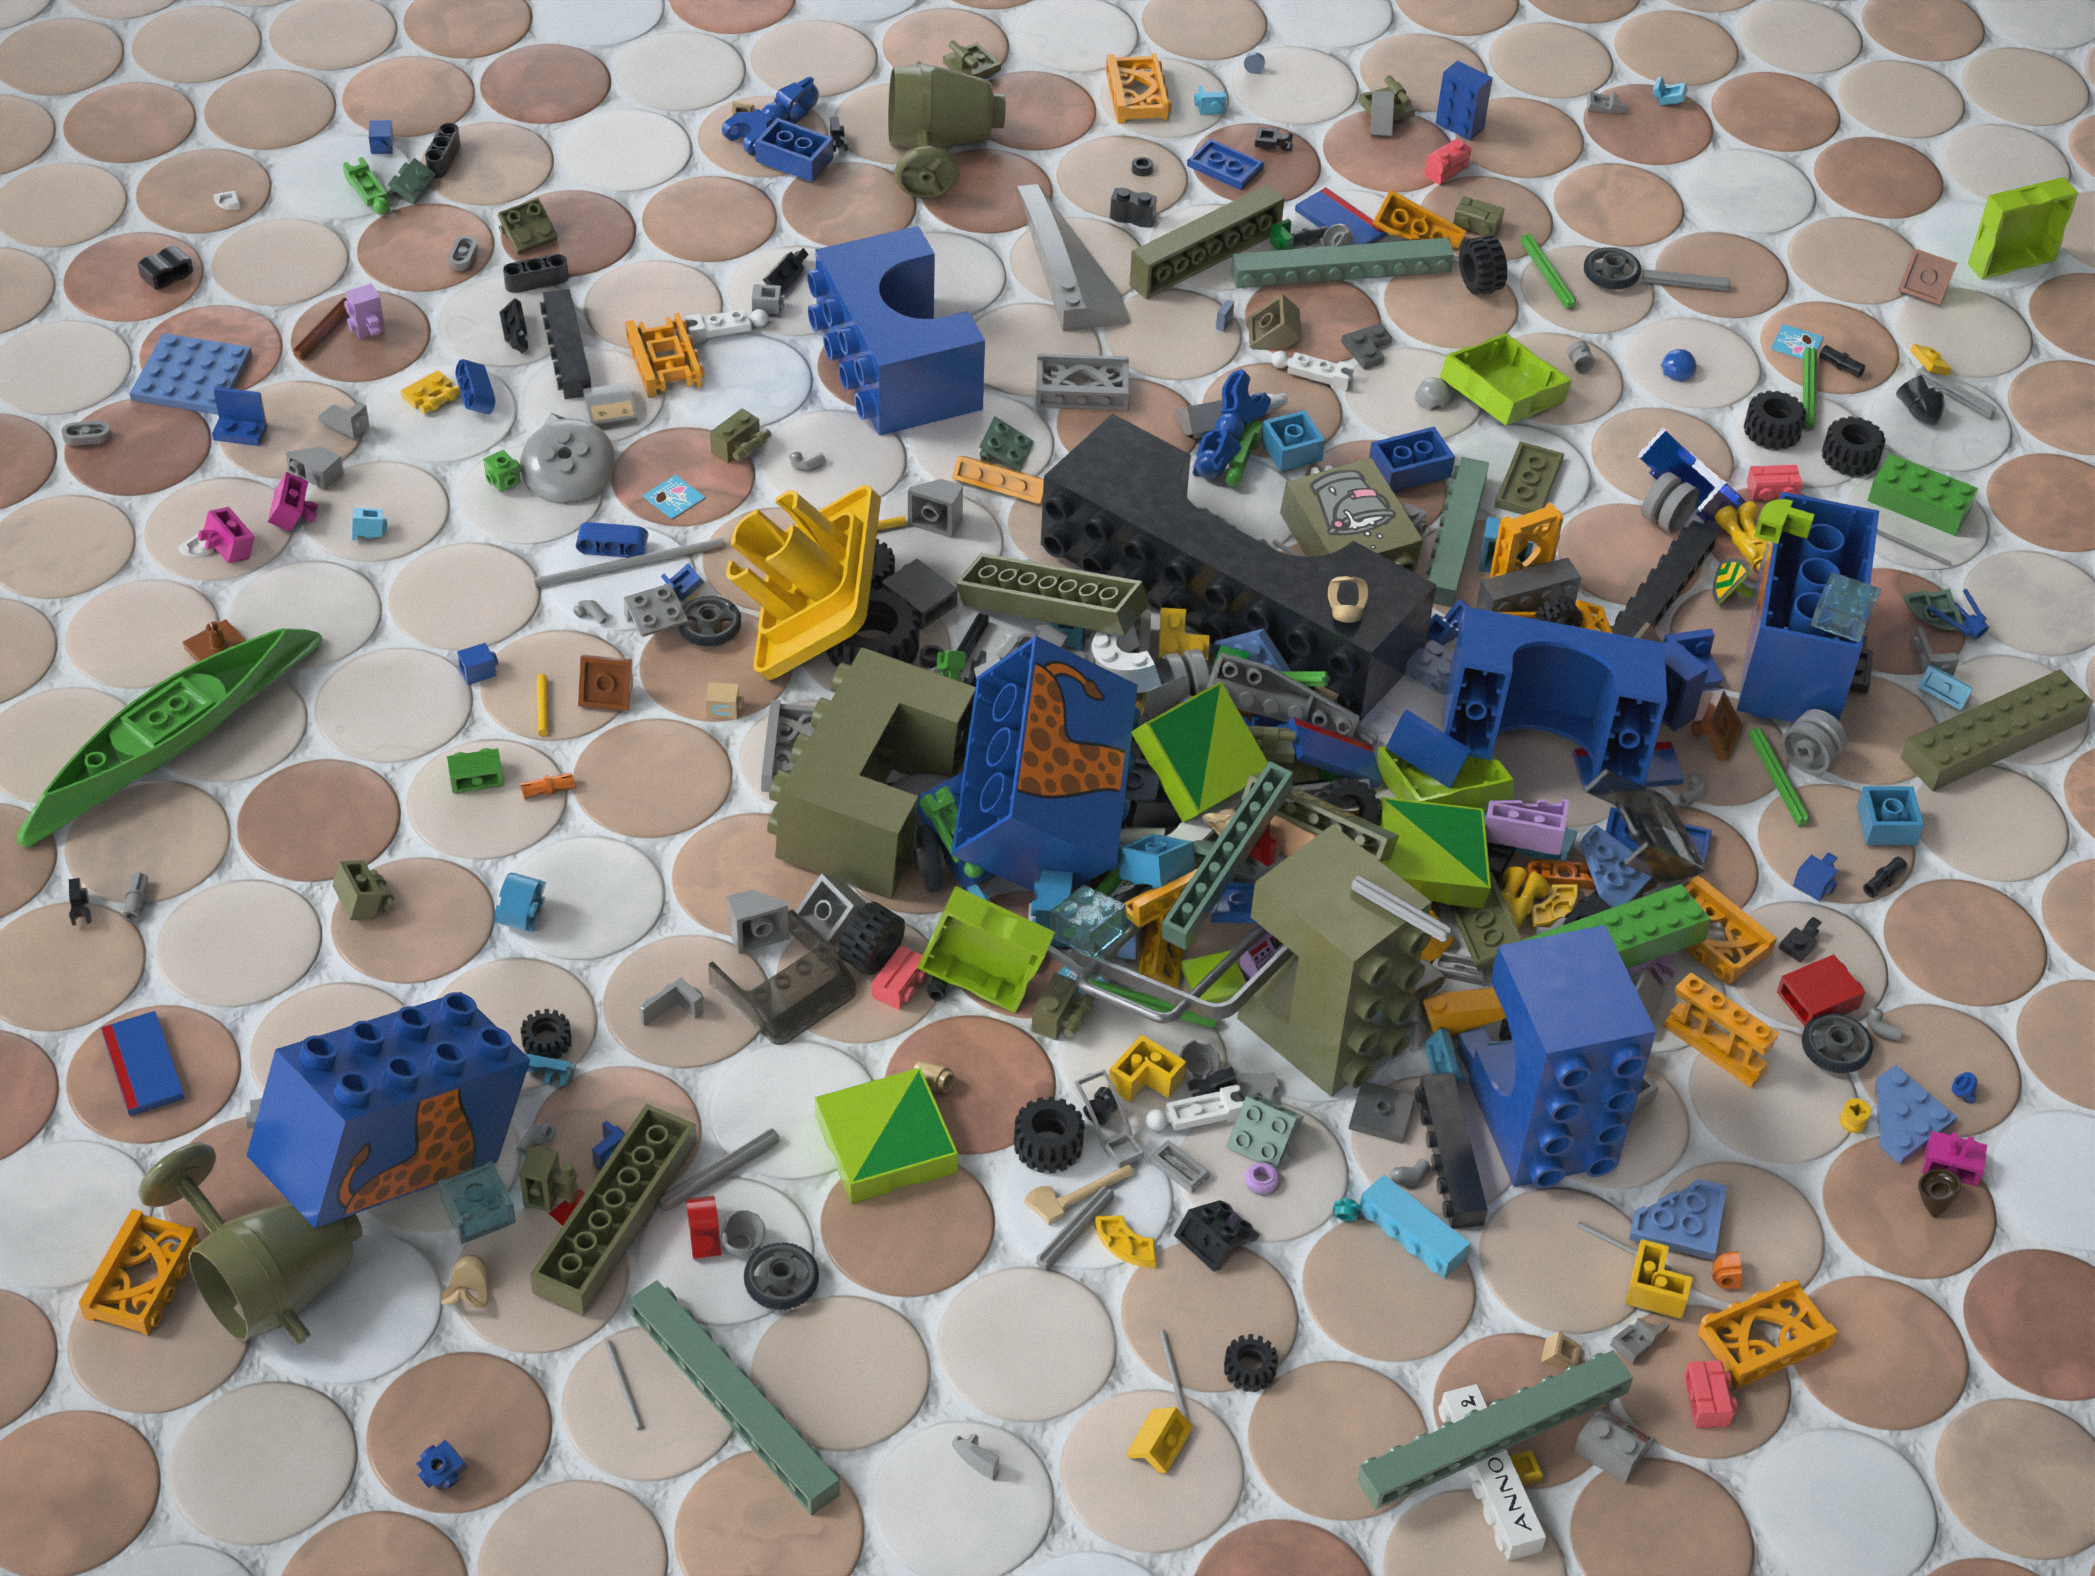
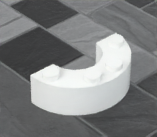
[1092,625,1161,693]

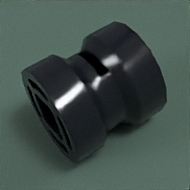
[1083,1087,1120,1126]

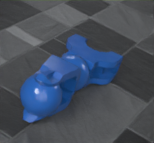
[722,77,819,156]
[1192,369,1271,479]

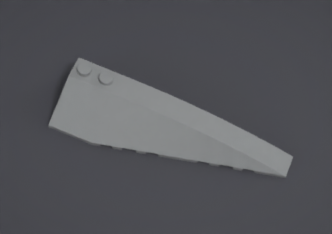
[1017,184,1129,331]

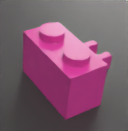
[268,472,318,532]
[197,507,255,563]
[1922,1131,1987,1187]

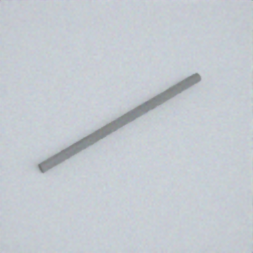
[534,537,725,587]

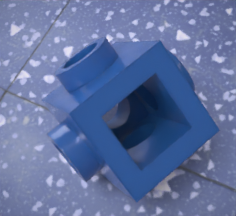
[416,1440,468,1491]

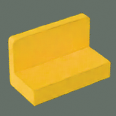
[1126,1407,1193,1473]

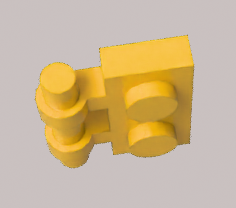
[401,370,461,414]

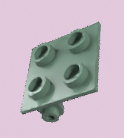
[979,416,1034,471]

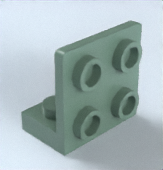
[1226,1094,1304,1169]

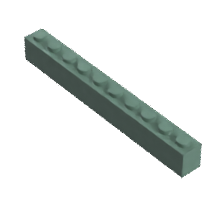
[1231,238,1454,288]
[629,1280,841,1515]
[1357,1350,1633,1510]

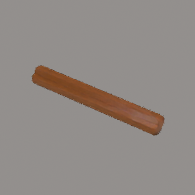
[293,298,347,359]

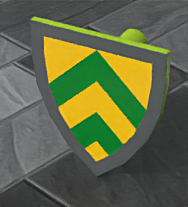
[1712,558,1754,606]

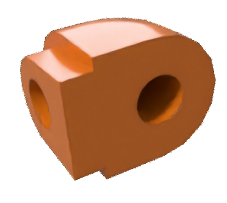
[1712,1251,1742,1289]

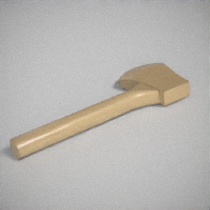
[1024,1164,1134,1225]

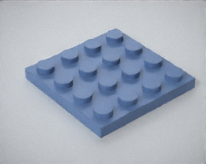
[129,333,252,414]

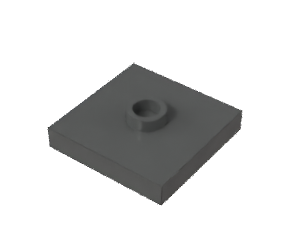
[1348,1082,1415,1143]

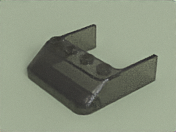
[1584,769,1706,882]
[708,909,856,1045]

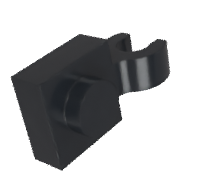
[830,117,848,152]
[1255,127,1293,151]
[68,878,92,926]
[1778,917,1822,963]
[1187,1067,1238,1097]

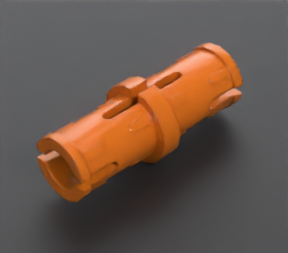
[520,772,575,799]

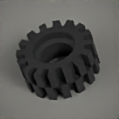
[1534,596,1583,627]
[520,1009,572,1059]
[1224,1334,1278,1392]

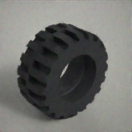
[826,588,919,666]

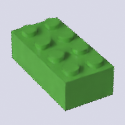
[1867,454,1978,536]

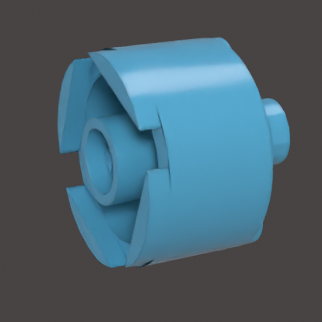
[495,872,546,932]

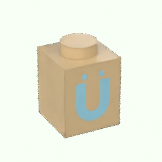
[706,682,744,719]

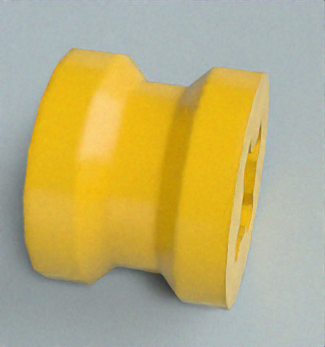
[1840,1098,1871,1133]

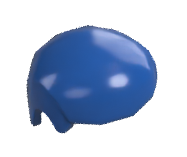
[1661,349,1697,381]

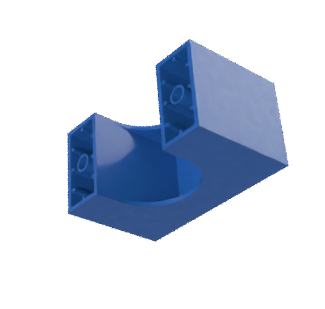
[807,226,985,436]
[1442,606,1667,789]
[1469,925,1656,1188]

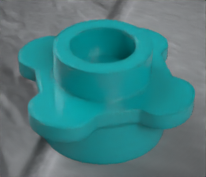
[1333,1198,1362,1221]

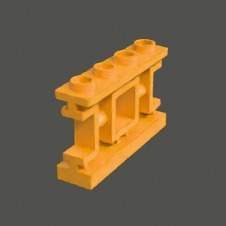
[625,313,705,398]
[1664,973,1779,1088]

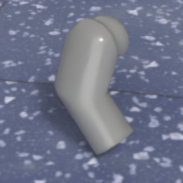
[573,600,609,624]
[1679,772,1705,806]
[1390,1159,1431,1186]

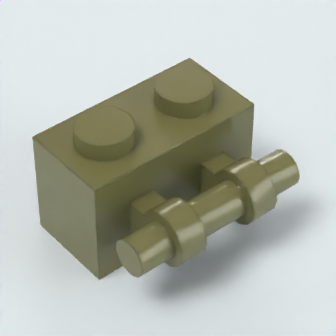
[710,408,772,463]
[332,860,396,920]
[1031,973,1096,1040]
[519,1146,579,1212]

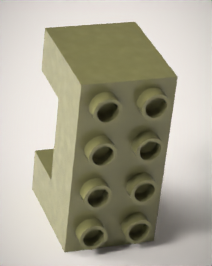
[767,647,976,899]
[1237,825,1432,1097]

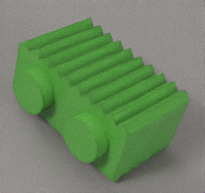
[447,748,504,793]

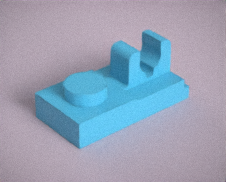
[1918,664,1973,711]
[1424,1028,1465,1085]
[524,1053,576,1087]

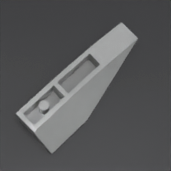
[1206,653,1359,738]

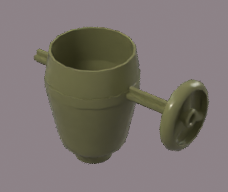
[888,61,1006,199]
[138,1142,363,1345]

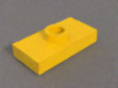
[1910,344,1952,376]

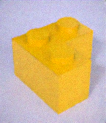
[1158,608,1209,663]
[1108,1034,1186,1102]
[1625,1239,1693,1319]

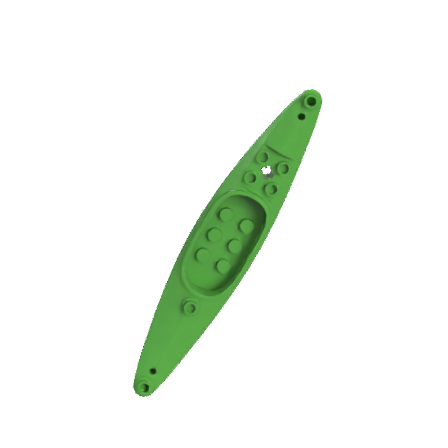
[16,628,322,847]

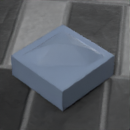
[1216,299,1234,332]

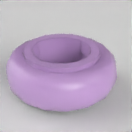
[1245,1162,1279,1194]

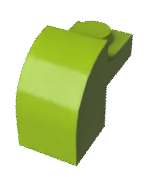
[1754,499,1815,544]

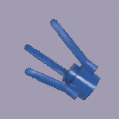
[1927,589,1990,640]

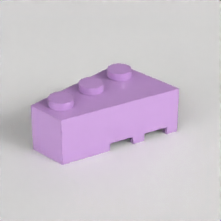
[1485,799,1570,855]

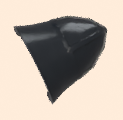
[1896,375,1945,425]

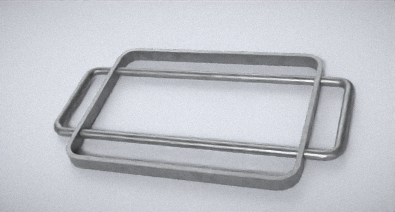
[1072,852,1295,1023]

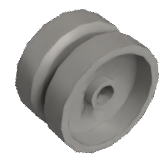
[1641,472,1700,533]
[1160,649,1210,697]
[1781,709,1848,775]

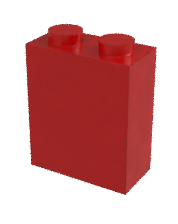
[1777,954,1865,1027]

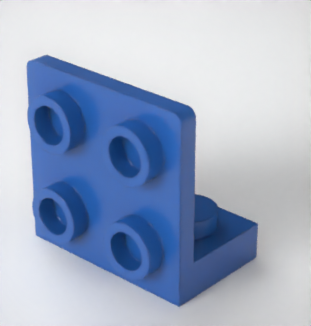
[212,387,267,446]
[1663,628,1723,686]

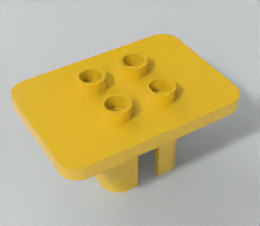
[726,485,881,680]

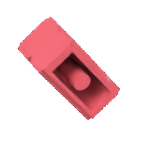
[1425,139,1472,185]
[1747,465,1802,501]
[872,945,928,1009]
[1684,1360,1737,1428]

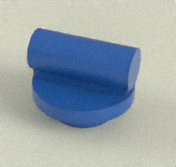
[1952,1072,1978,1104]

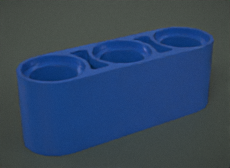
[455,359,496,415]
[575,522,649,558]

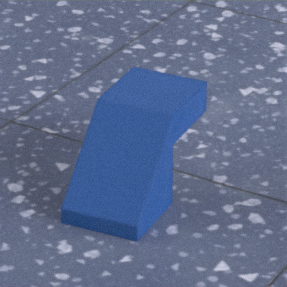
[1427,598,1470,645]

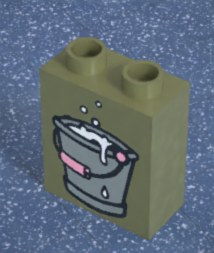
[1280,458,1423,572]

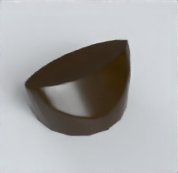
[1918,1169,1961,1218]

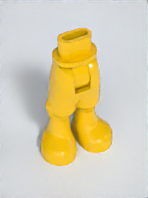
[1715,501,1767,572]
[1501,866,1550,931]

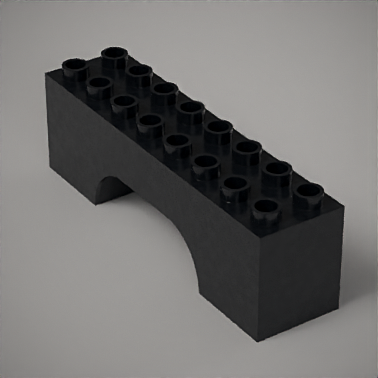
[1040,413,1437,721]

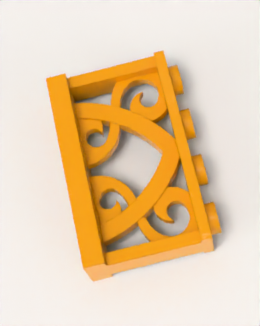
[1106,53,1172,123]
[1489,503,1563,578]
[1684,875,1777,985]
[78,1209,201,1336]
[1697,1279,1838,1390]

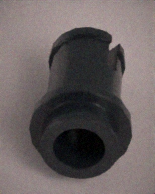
[927,976,948,1001]

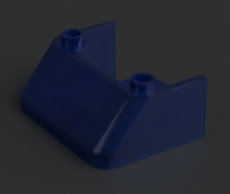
[1637,427,1746,523]

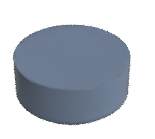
[1244,52,1265,74]

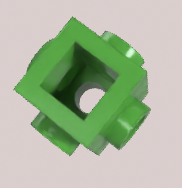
[483,450,521,492]

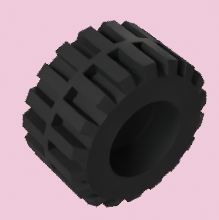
[1459,235,1508,295]
[1744,391,1807,450]
[1822,416,1886,476]
[1315,779,1382,826]
[838,901,905,976]
[1014,1097,1085,1173]

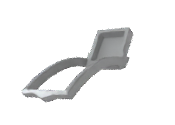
[1075,1069,1144,1168]

